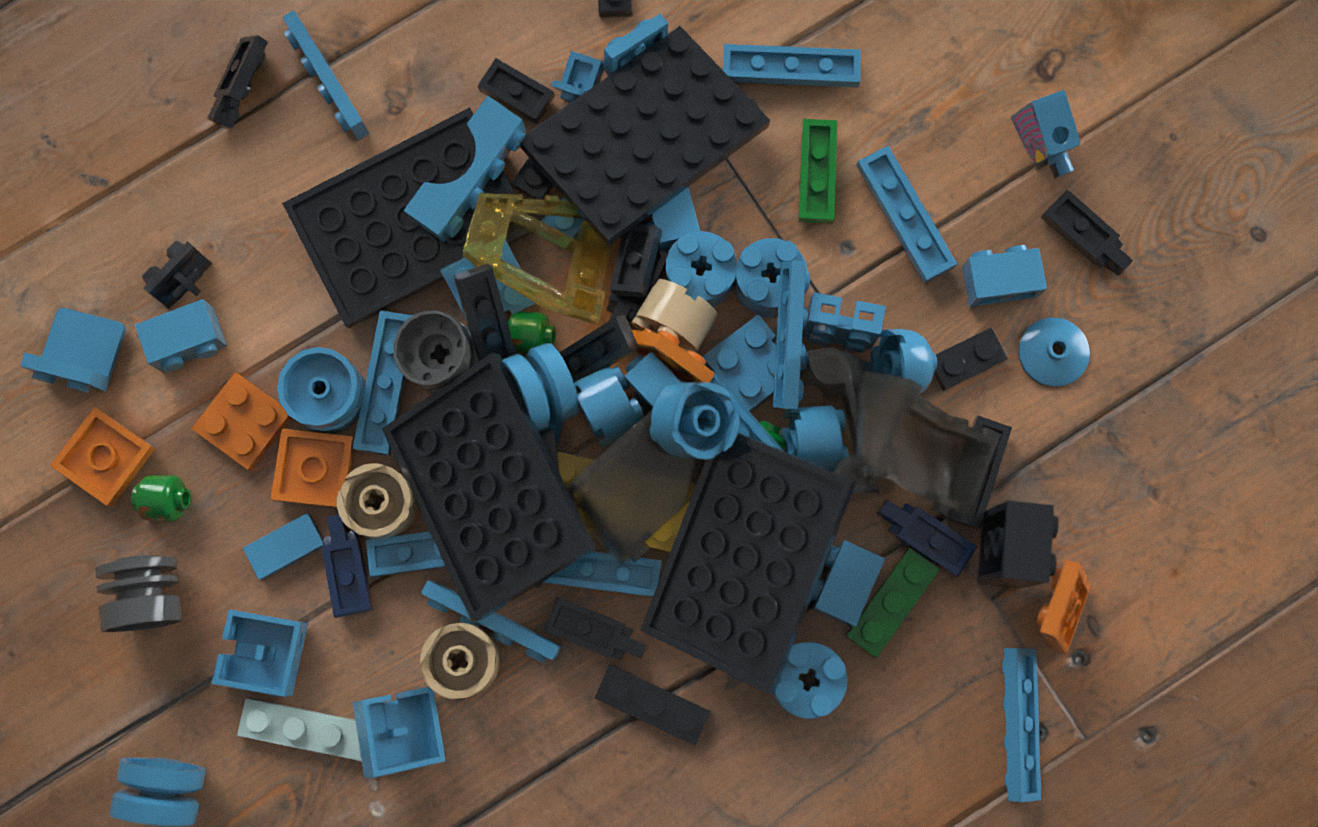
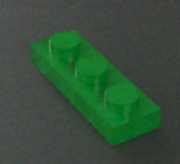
[798,119,837,224]
[845,548,940,658]

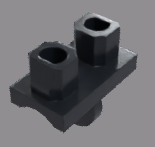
[142,241,212,309]

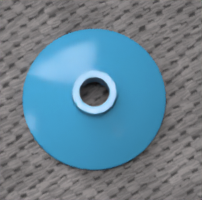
[1018,317,1090,387]

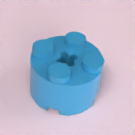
[666,231,737,308]
[734,238,807,318]
[574,366,645,449]
[650,383,739,459]
[782,405,849,474]
[772,642,847,719]

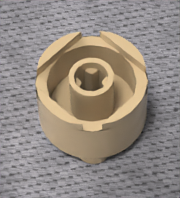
[631,279,718,353]
[337,463,418,539]
[420,623,500,699]

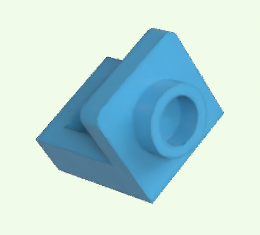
[551,51,604,102]

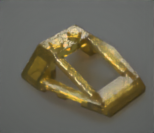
[462,193,614,325]

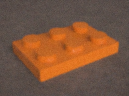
[1037,559,1091,655]

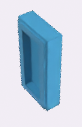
[243,513,324,580]

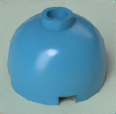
[871,328,937,401]

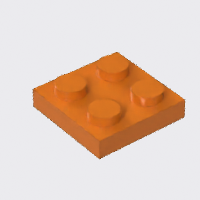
[632,328,715,383]
[191,372,292,471]
[50,407,156,507]
[270,429,354,508]

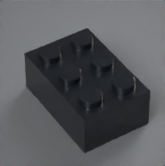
[977,500,1059,589]

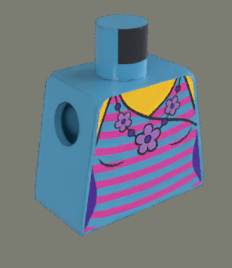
[1011,89,1080,179]

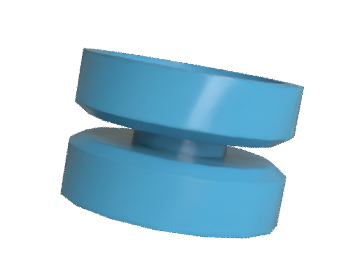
[502,343,579,432]
[277,347,365,434]
[109,757,206,826]

